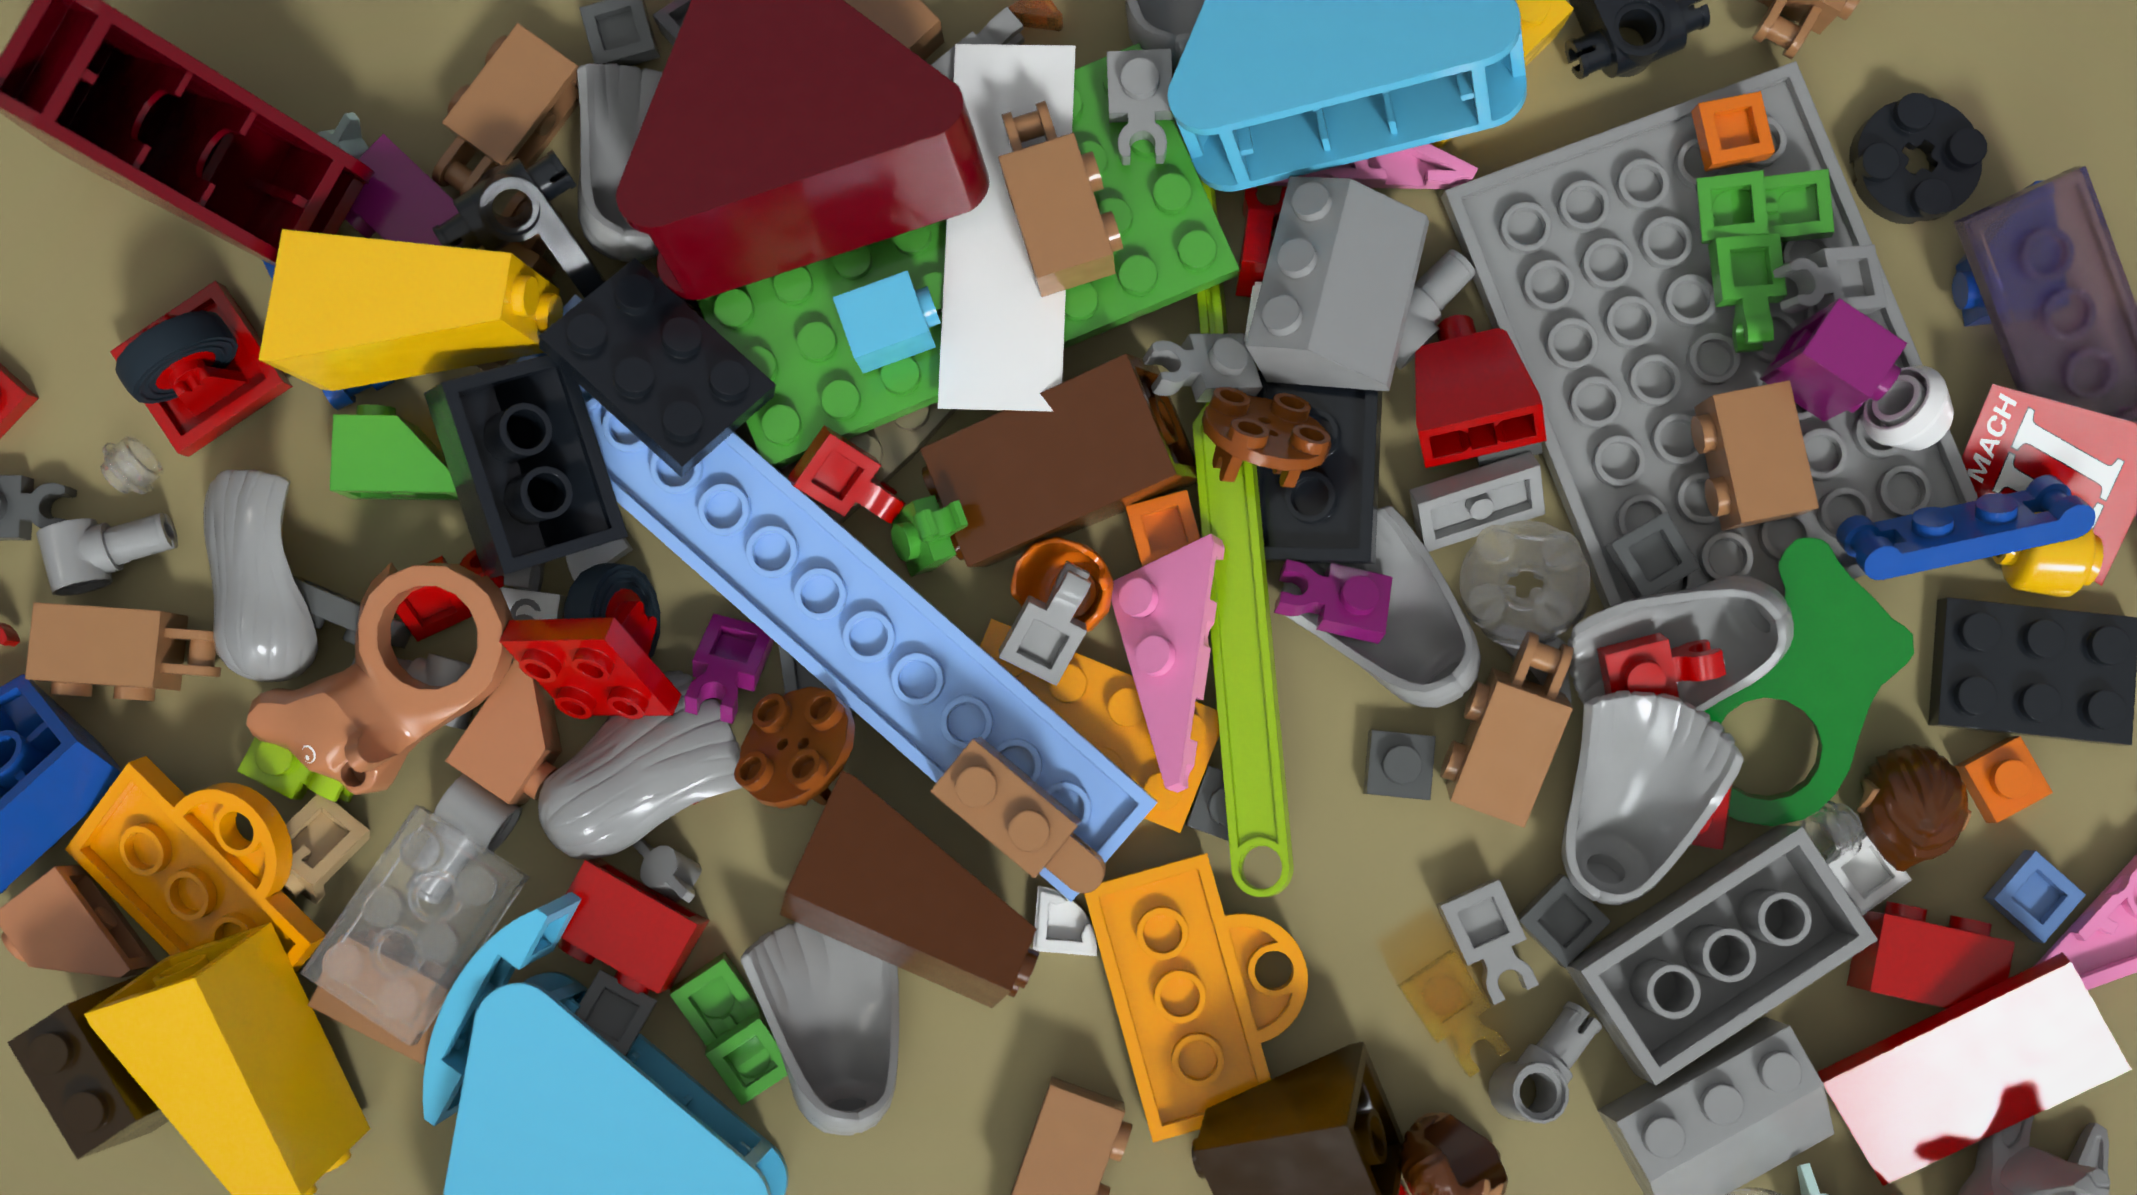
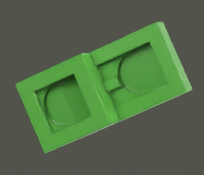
[1696,169,1834,244]
[669,952,787,1106]

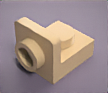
[282,794,370,905]

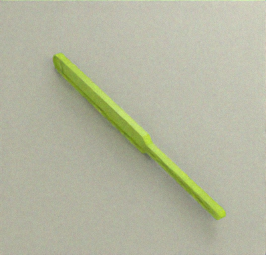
[1183,139,1294,897]

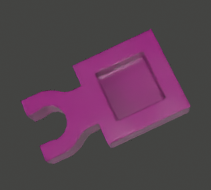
[1274,559,1393,644]
[685,613,774,724]

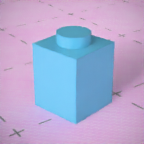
[832,270,941,374]

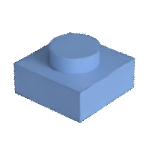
[1983,850,2086,943]

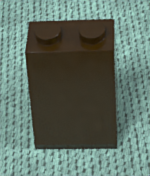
[7,973,169,1160]
[1192,1042,1405,1195]

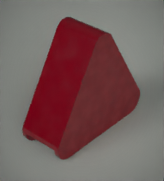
[0,0,375,266]
[616,0,989,300]

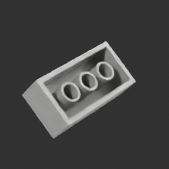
[1566,825,1878,1086]

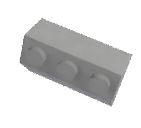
[1246,176,1429,391]
[1597,1017,1834,1195]

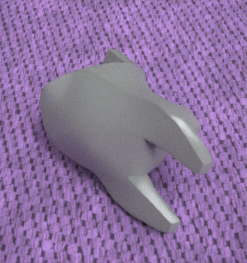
[1957,1116,2110,1195]

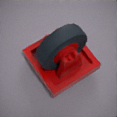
[110,280,293,457]
[499,563,682,719]

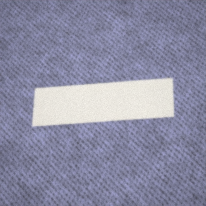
[937,44,1076,411]

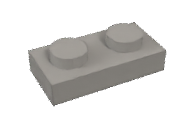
[1409,451,1545,552]

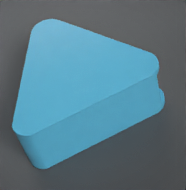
[1168,0,1527,192]
[443,972,789,1195]

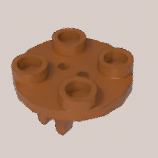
[1202,387,1331,488]
[734,686,855,809]

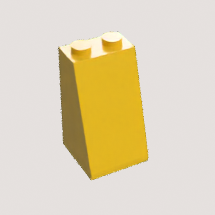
[259,229,563,391]
[84,922,370,1195]

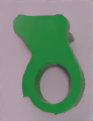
[1704,537,1914,827]

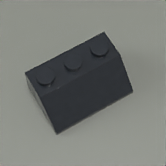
[424,355,628,578]

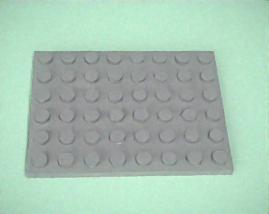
[1441,61,1978,610]

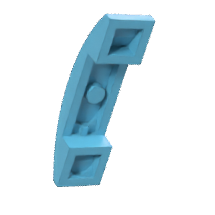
[423,892,582,1126]

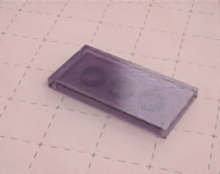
[1954,166,2137,422]

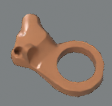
[246,562,514,795]

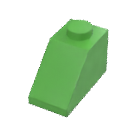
[330,404,459,501]

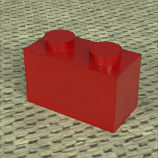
[558,858,710,996]
[1847,901,2015,1008]

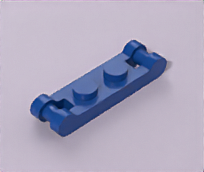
[1836,475,2096,580]

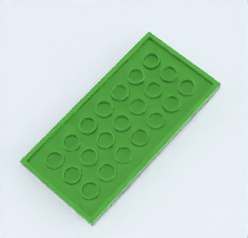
[697,43,1239,469]

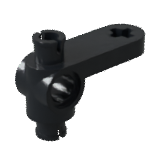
[1565,0,1710,79]
[432,150,606,298]

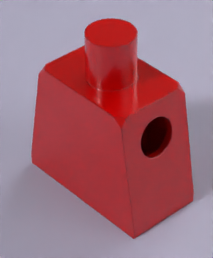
[1415,314,1547,468]

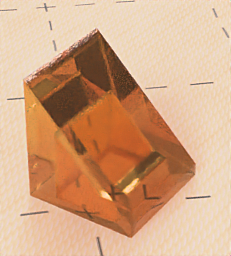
[1009,0,1063,31]

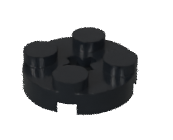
[1849,93,1987,224]

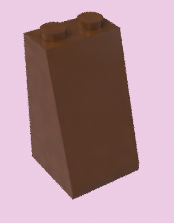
[920,353,1197,567]
[780,770,1039,1008]

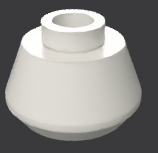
[1863,365,1954,451]

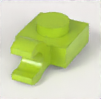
[237,737,354,803]

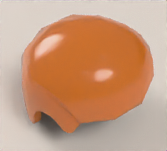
[1010,537,1114,632]

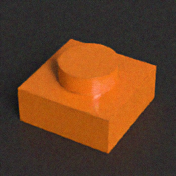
[1691,91,1775,172]
[1125,490,1200,567]
[1955,736,2053,823]

